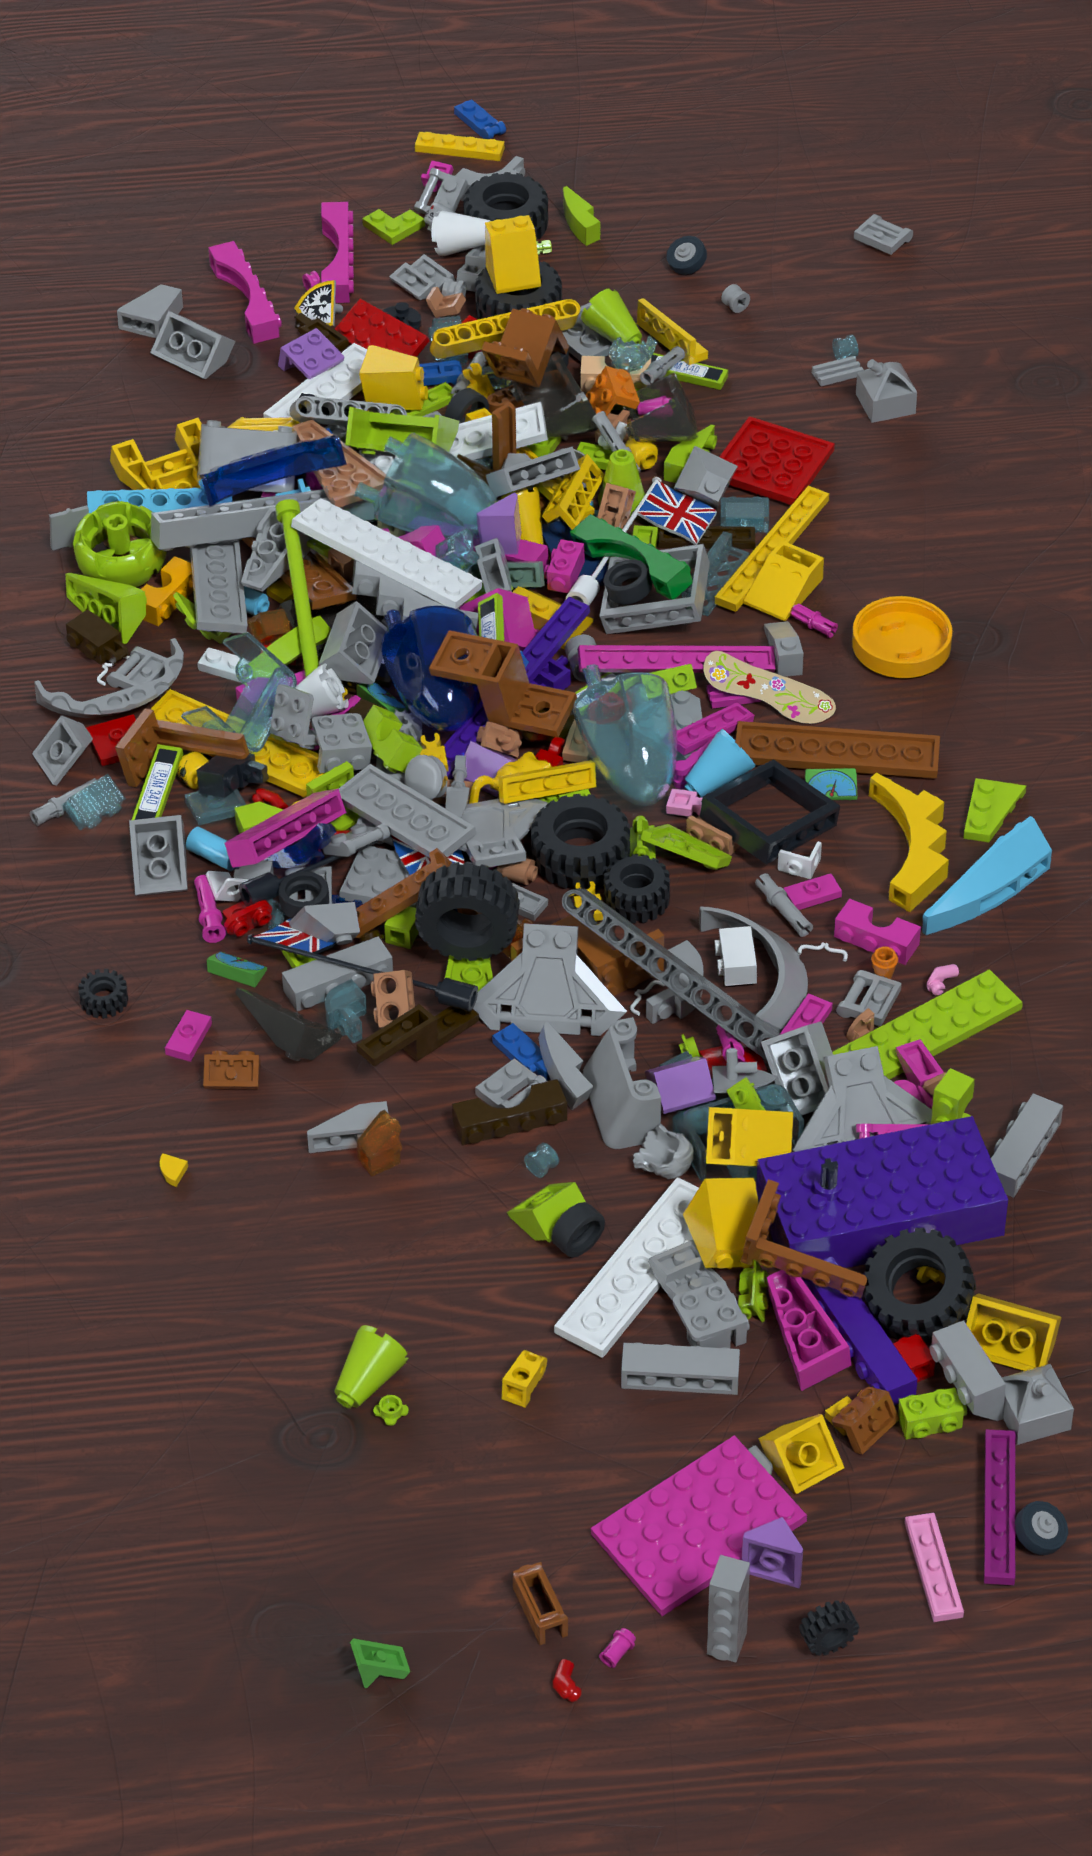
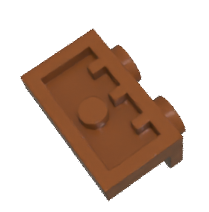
[203,1051,261,1089]
[832,1386,900,1455]

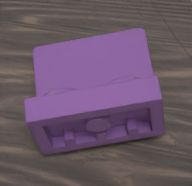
[278,328,344,379]

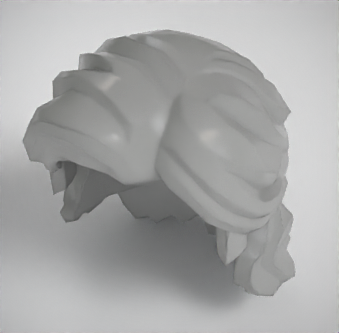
[633,1124,694,1179]

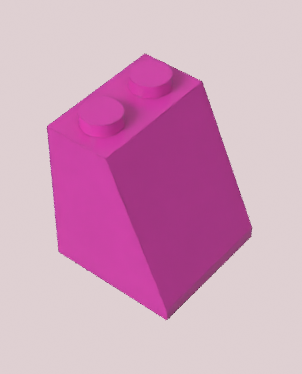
[460,588,536,651]

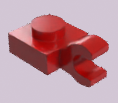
[535,737,565,767]

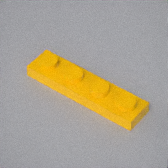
[415,132,505,161]
[498,760,596,804]

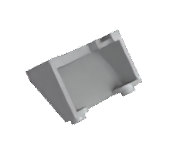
[197,420,297,493]
[583,1017,661,1149]

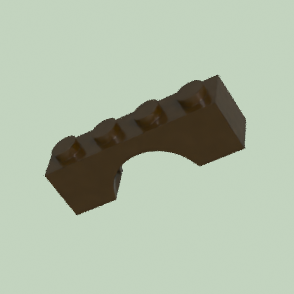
[452,1079,567,1146]

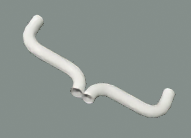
[97,656,130,686]
[797,942,848,961]
[630,980,665,1016]

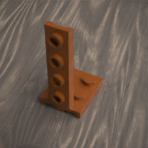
[485,402,550,515]
[115,708,249,787]
[355,848,481,938]
[741,1179,867,1298]

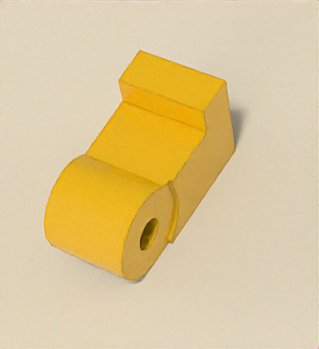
[502,1350,547,1408]

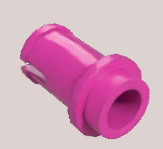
[599,1628,636,1668]

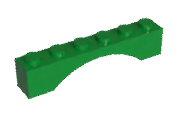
[570,514,693,600]

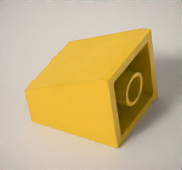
[485,215,541,294]
[359,345,428,411]
[683,1178,759,1269]

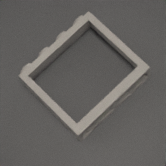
[600,544,710,634]

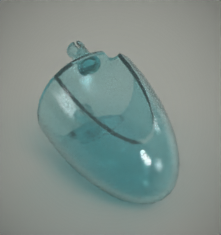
[354,433,498,541]
[573,664,677,807]

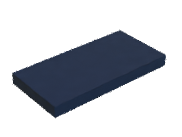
[542,520,608,586]

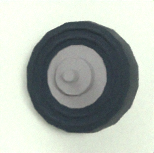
[667,236,707,275]
[1015,1501,1068,1555]

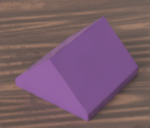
[476,492,522,555]
[464,741,517,798]
[645,1056,716,1114]
[742,1517,803,1588]

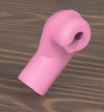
[927,964,959,995]

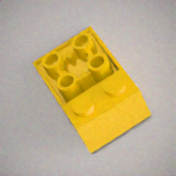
[743,541,824,621]
[706,1107,793,1166]

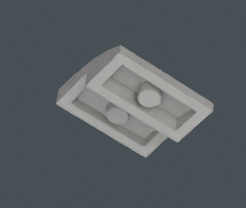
[389,254,455,300]
[648,1240,726,1300]

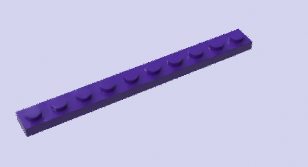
[444,597,590,779]

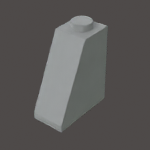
[117,284,183,338]

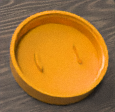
[852,596,952,678]

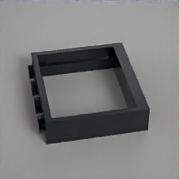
[699,759,840,864]

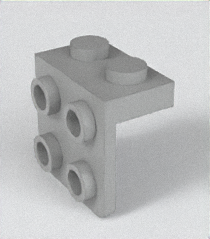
[270,684,319,749]
[311,713,372,773]
[673,1280,750,1346]

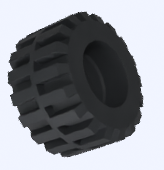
[604,854,670,923]

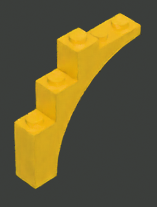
[869,772,949,912]

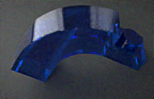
[264,823,337,869]

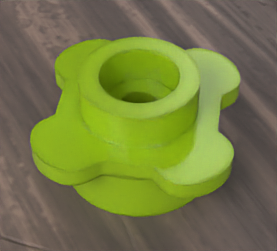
[679,1034,700,1060]
[373,1395,409,1426]

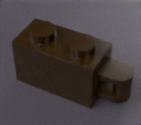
[66,609,129,665]

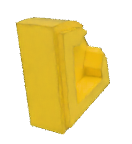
[160,1153,188,1187]

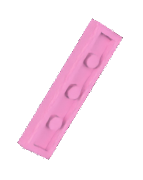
[905,1513,964,1622]

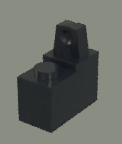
[196,753,269,798]

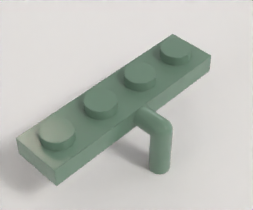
[471,561,545,587]

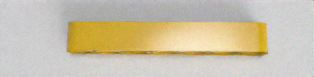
[430,299,580,359]

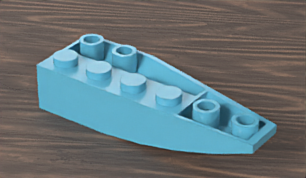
[922,816,1052,935]

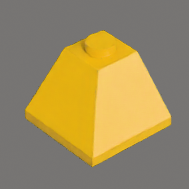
[758,1414,845,1494]

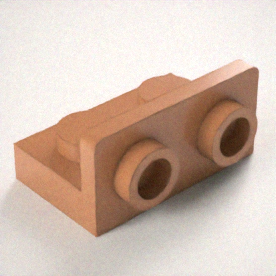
[686,815,739,855]

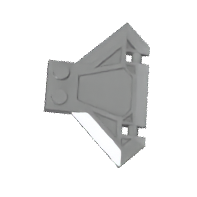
[459,798,548,868]
[473,924,627,1036]
[792,1046,932,1152]

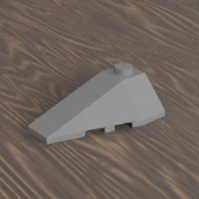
[241,506,314,592]

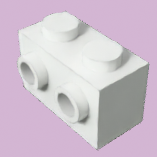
[714,926,757,986]

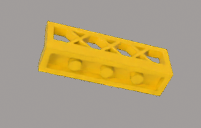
[637,298,708,365]
[542,454,605,530]

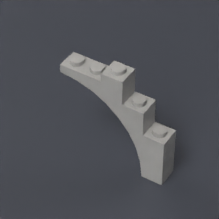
[352,559,478,639]

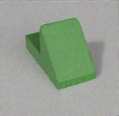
[350,1638,410,1688]

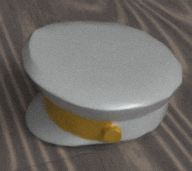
[404,755,448,800]

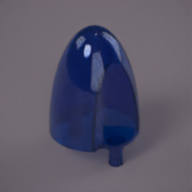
[381,606,480,732]

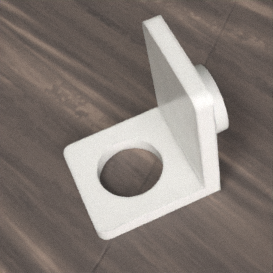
[778,841,822,879]
[206,871,249,902]

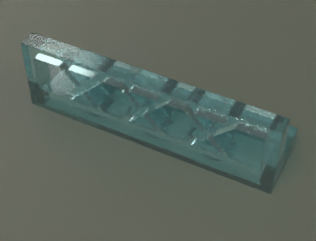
[682,531,749,616]

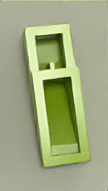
[563,186,600,246]

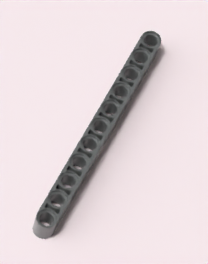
[562,888,781,1061]

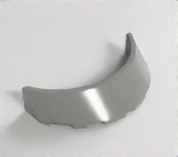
[34,638,184,718]
[699,907,808,1033]

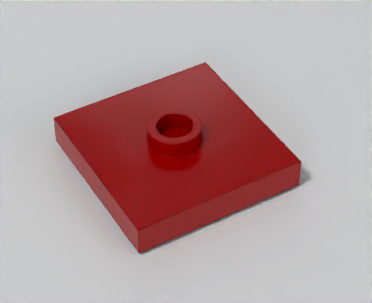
[86,714,136,766]

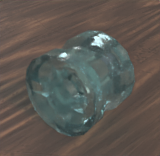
[832,334,859,360]
[524,1143,559,1178]

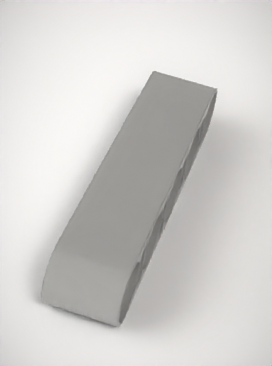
[289,396,407,426]

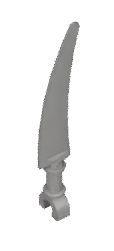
[445,755,470,818]

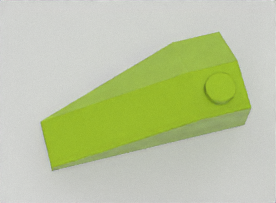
[65,573,147,644]

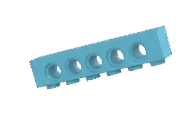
[87,488,232,513]

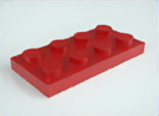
[335,299,430,357]

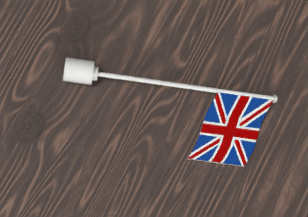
[566,477,717,605]

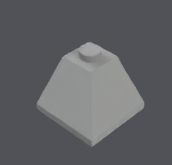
[674,446,738,509]
[32,716,93,786]
[289,902,360,945]

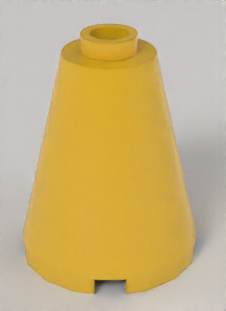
[492,487,543,545]

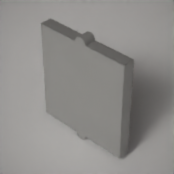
[49,505,89,550]

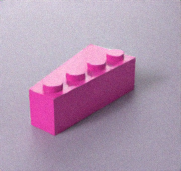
[767,1270,851,1391]

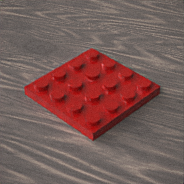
[719,416,835,505]

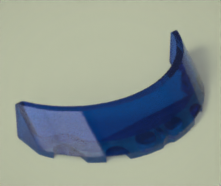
[197,435,347,506]

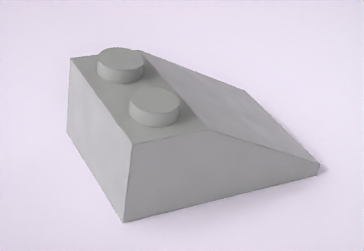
[129,815,188,896]

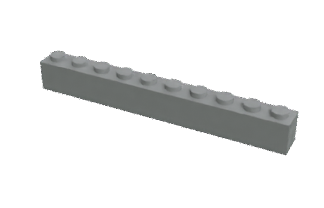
[151,489,387,551]

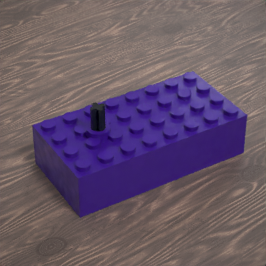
[756,1116,1008,1268]

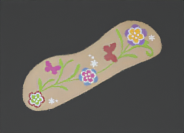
[704,651,836,724]

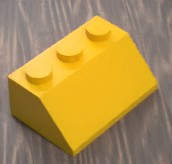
[513,586,593,650]
[966,1294,1062,1371]

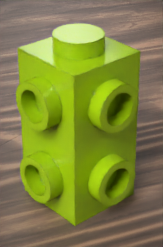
[898,1388,967,1440]

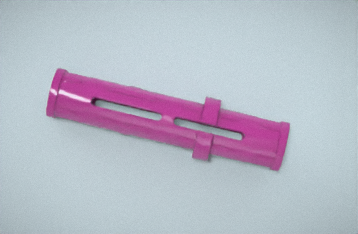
[716,1025,745,1062]

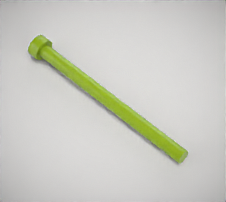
[275,499,319,677]

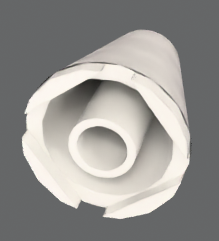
[432,211,490,256]
[295,664,349,719]

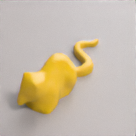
[469,751,552,804]

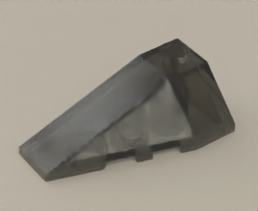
[235,988,342,1061]

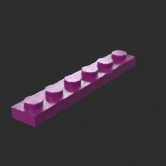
[984,1429,1015,1585]

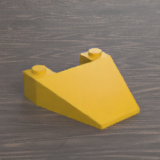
[110,418,212,490]

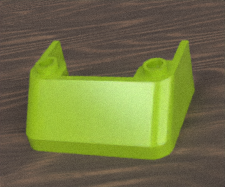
[345,407,459,461]

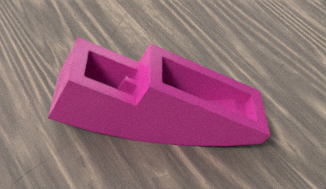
[896,1039,944,1109]

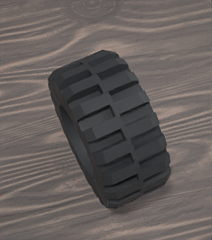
[464,172,548,241]
[475,259,562,329]
[531,794,630,889]
[415,862,520,961]
[863,1228,976,1343]

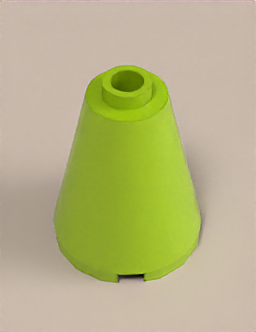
[581,289,642,351]
[598,449,645,516]
[334,1325,408,1409]

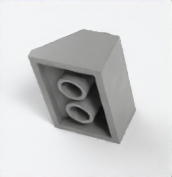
[150,311,235,379]
[319,601,392,685]
[761,1021,833,1118]
[930,1320,1006,1421]

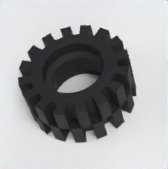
[78,969,128,1019]
[799,1600,859,1656]

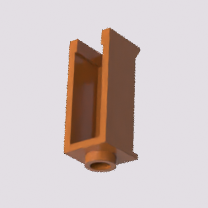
[513,1562,568,1645]

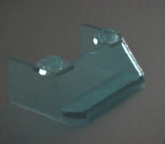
[181,632,297,753]
[672,1084,804,1181]

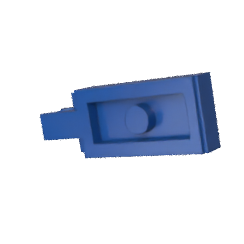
[492,1023,550,1081]

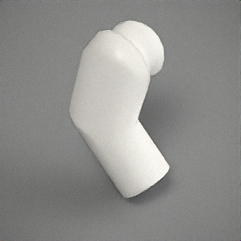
[598,421,630,450]

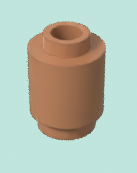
[497,858,538,885]

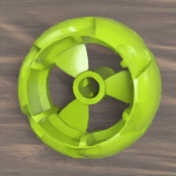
[73,501,167,587]

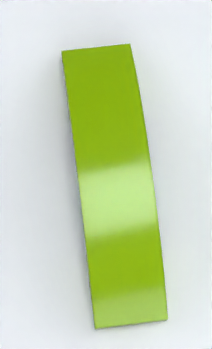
[243,615,331,680]

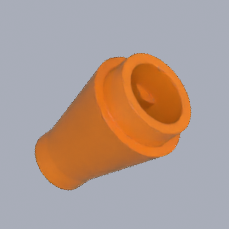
[871,947,898,979]

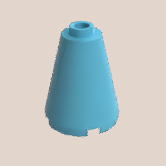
[684,729,755,798]

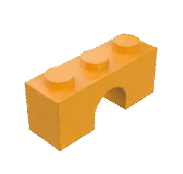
[141,556,194,626]

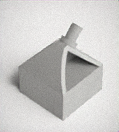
[856,359,917,423]
[1002,1364,1074,1445]

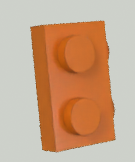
[584,366,640,429]

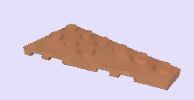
[293,419,394,508]

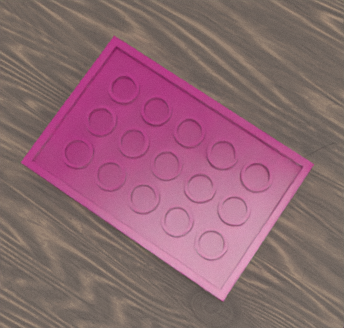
[591,1435,807,1616]

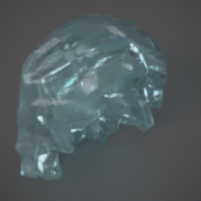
[609,336,658,372]

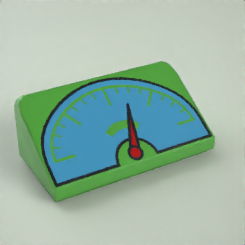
[356,683,408,713]
[805,768,857,800]
[207,951,267,987]

